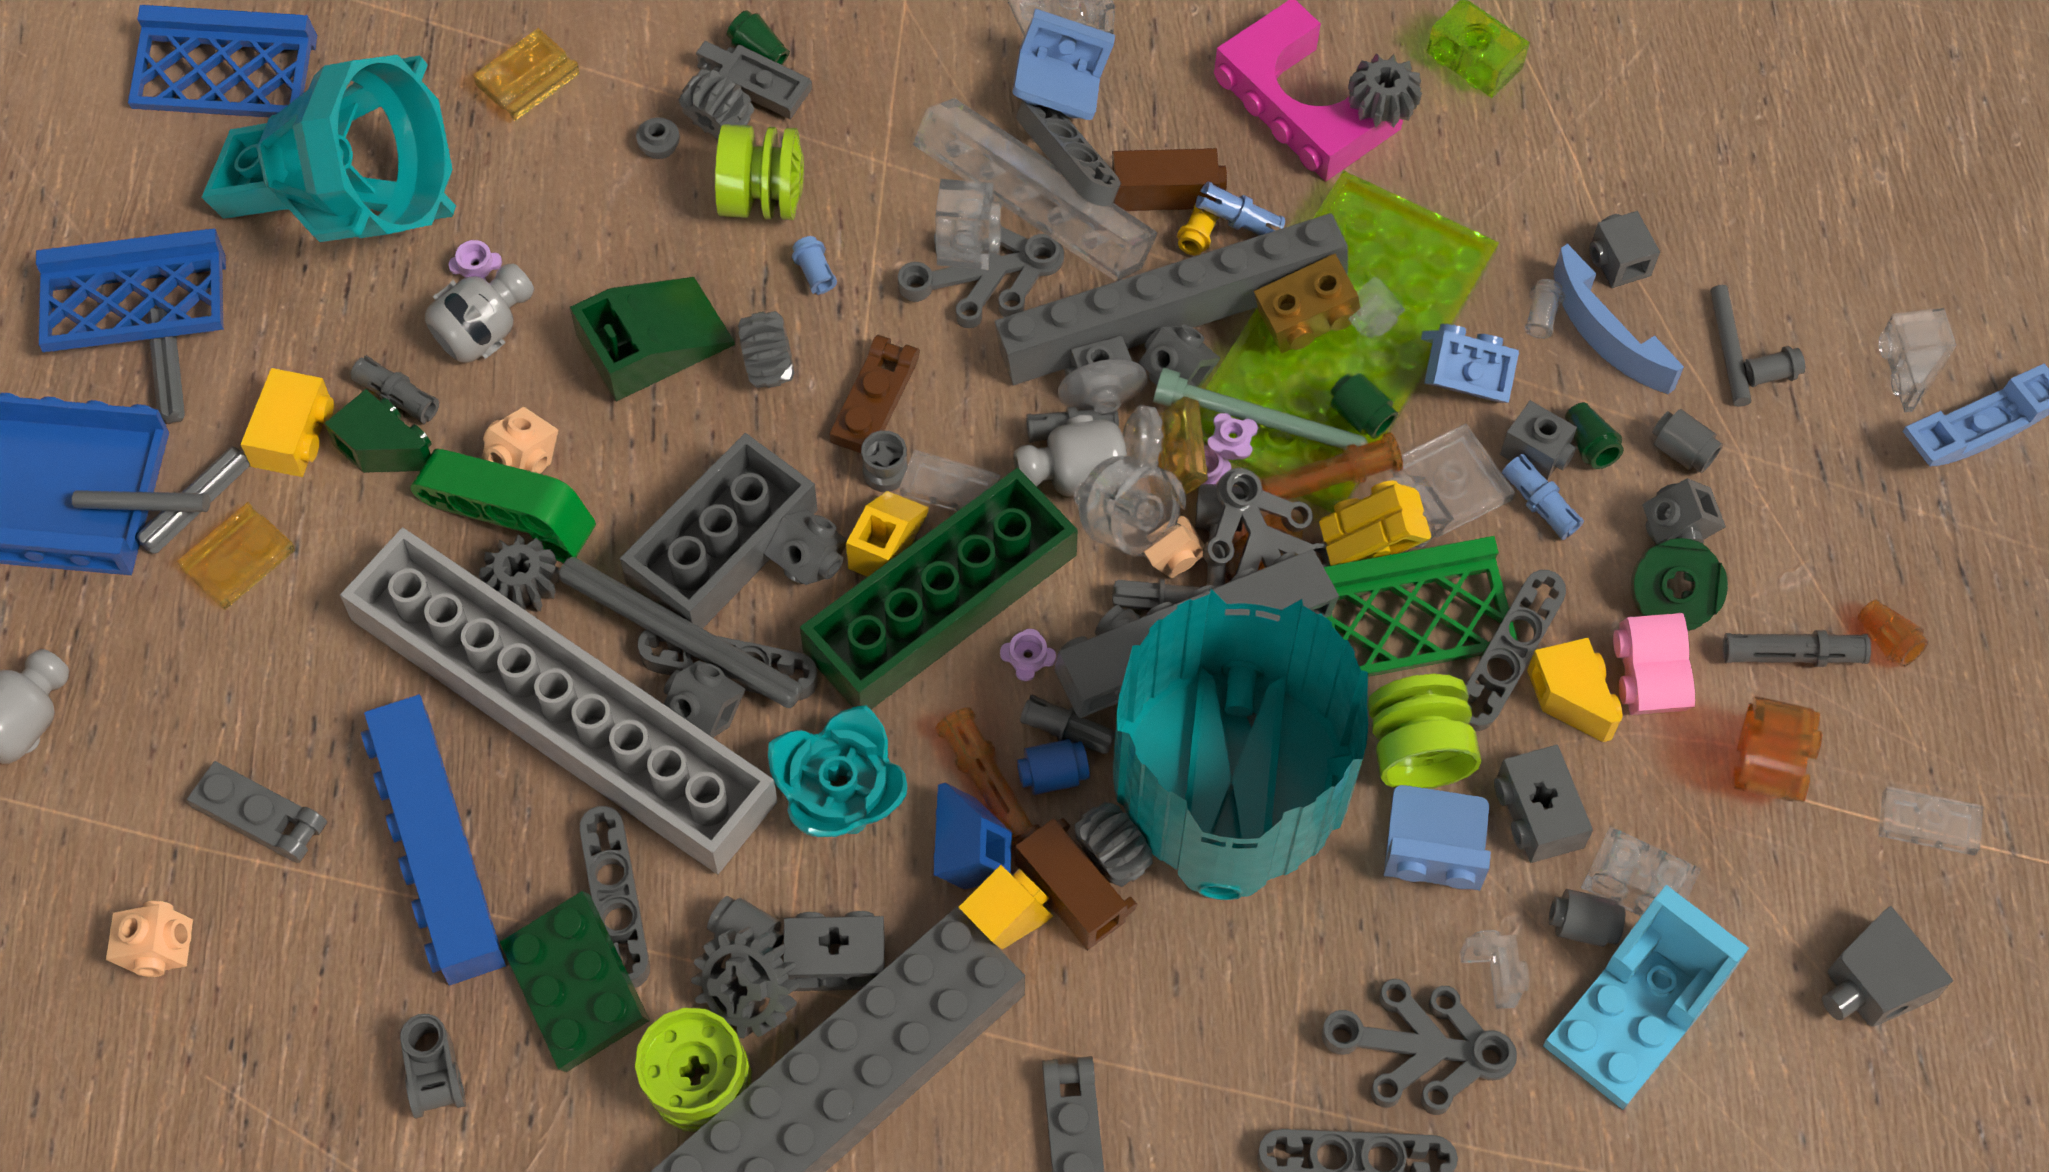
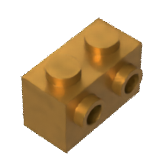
[1254,253,1362,354]

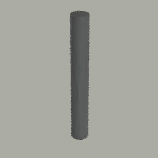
[1710,285,1752,407]
[72,490,210,512]

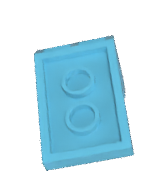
[1543,885,1749,1110]

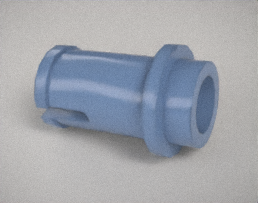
[792,236,837,295]

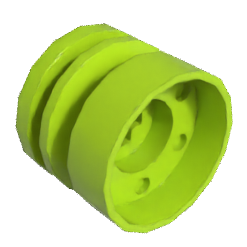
[715,124,804,220]
[1367,674,1482,789]
[635,1008,752,1132]

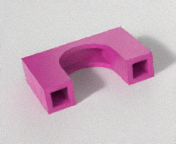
[1214,0,1403,182]

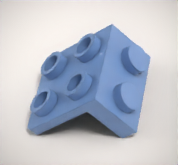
[1012,8,1115,120]
[1383,785,1491,891]

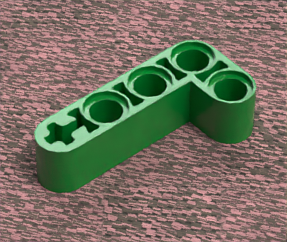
[410,448,596,564]

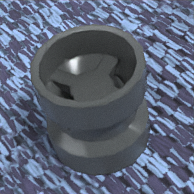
[861,431,908,492]

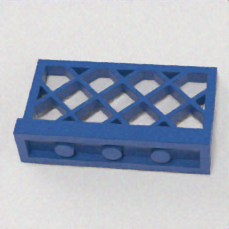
[128,5,318,118]
[36,228,226,352]

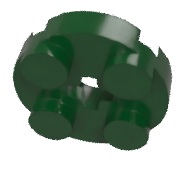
[1631,538,1728,631]

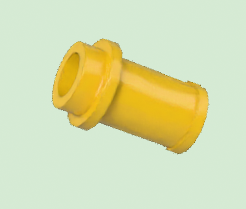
[1177,203,1220,256]

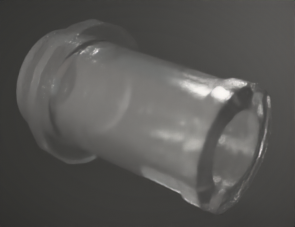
[1524,279,1565,339]

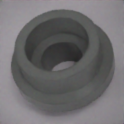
[636,118,680,159]

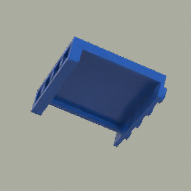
[0,393,169,576]

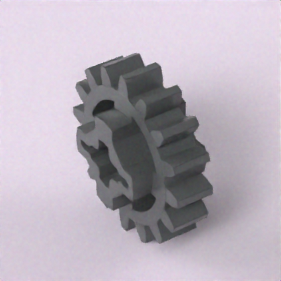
[691,927,800,1039]

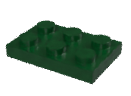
[500,891,650,1072]

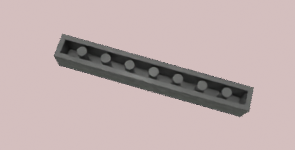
[994,213,1348,385]

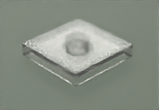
[1388,423,1515,538]

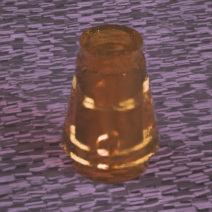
[1857,599,1929,667]

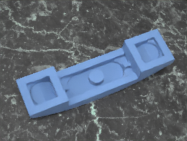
[1553,244,1684,394]
[1902,363,2049,466]

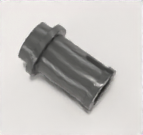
[1744,346,1806,387]

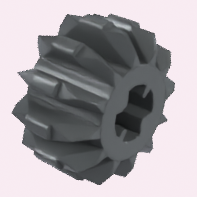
[1348,53,1422,128]
[679,69,755,139]
[738,311,795,388]
[479,534,560,612]
[1075,801,1153,887]

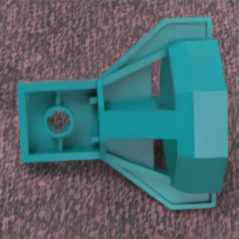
[201,55,456,242]

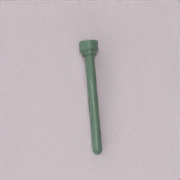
[1153,367,1368,454]

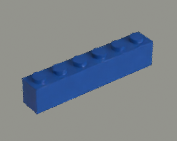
[361,694,506,986]

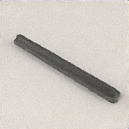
[559,557,802,708]

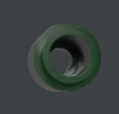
[1330,373,1398,439]

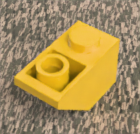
[846,491,929,577]
[1527,638,1623,742]
[959,865,1053,950]

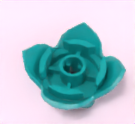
[768,705,908,837]

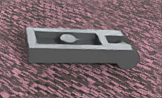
[186,761,327,863]
[1042,1056,1104,1172]

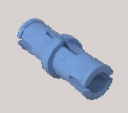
[1196,181,1285,236]
[1502,454,1584,540]

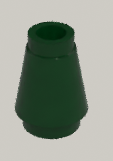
[726,10,790,65]
[1565,402,1624,469]

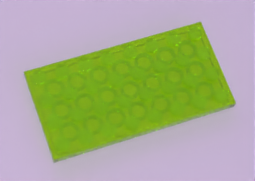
[1180,170,1499,513]

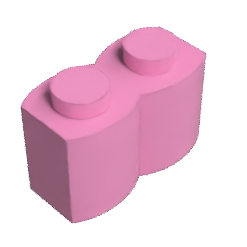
[1613,613,1695,715]

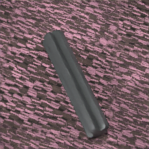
[147,306,185,424]
[136,446,250,554]

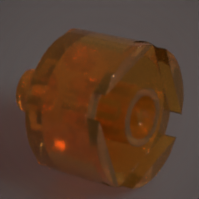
[1732,695,1822,802]

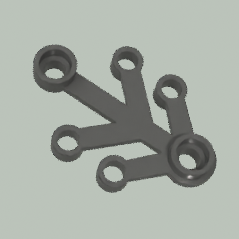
[898,218,1064,328]
[1203,468,1330,575]
[1322,979,1517,1115]

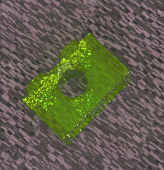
[1426,0,1530,98]

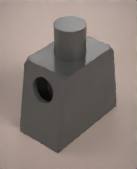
[1822,906,1954,1027]

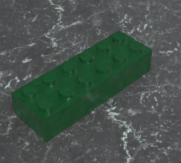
[800,467,1078,710]

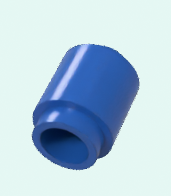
[1017,739,1090,795]

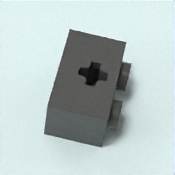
[1494,744,1593,863]
[784,911,885,991]

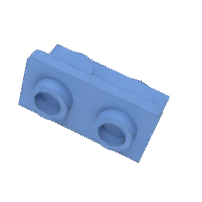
[1421,324,1519,403]

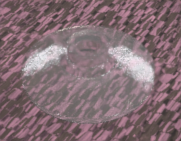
[1058,359,1147,414]

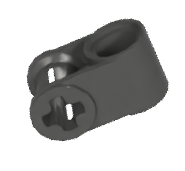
[400,1014,466,1119]

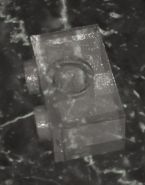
[935,179,1002,270]

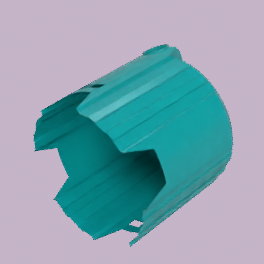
[1113,589,1369,900]

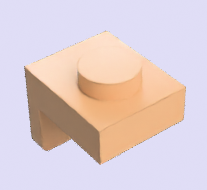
[1144,516,1204,578]

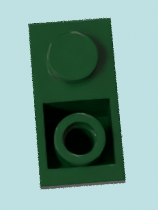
[325,389,432,473]

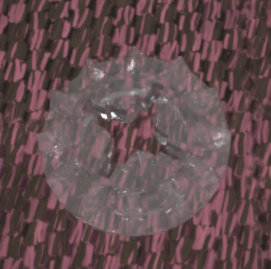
[1123,405,1164,478]

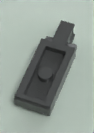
[696,41,812,120]

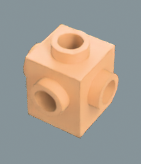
[482,407,558,474]
[106,901,193,977]

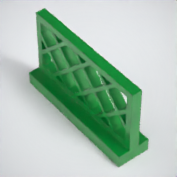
[1324,536,1518,677]

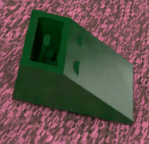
[570,277,735,402]

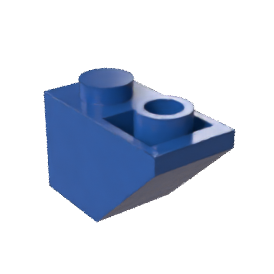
[934,782,1012,890]

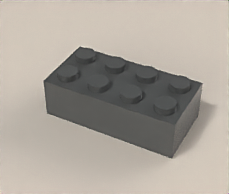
[620,433,818,629]

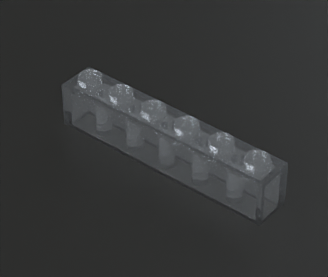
[913,98,1158,281]

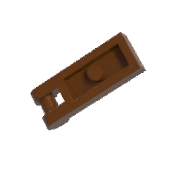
[829,334,920,453]

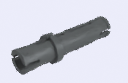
[1723,630,1871,667]

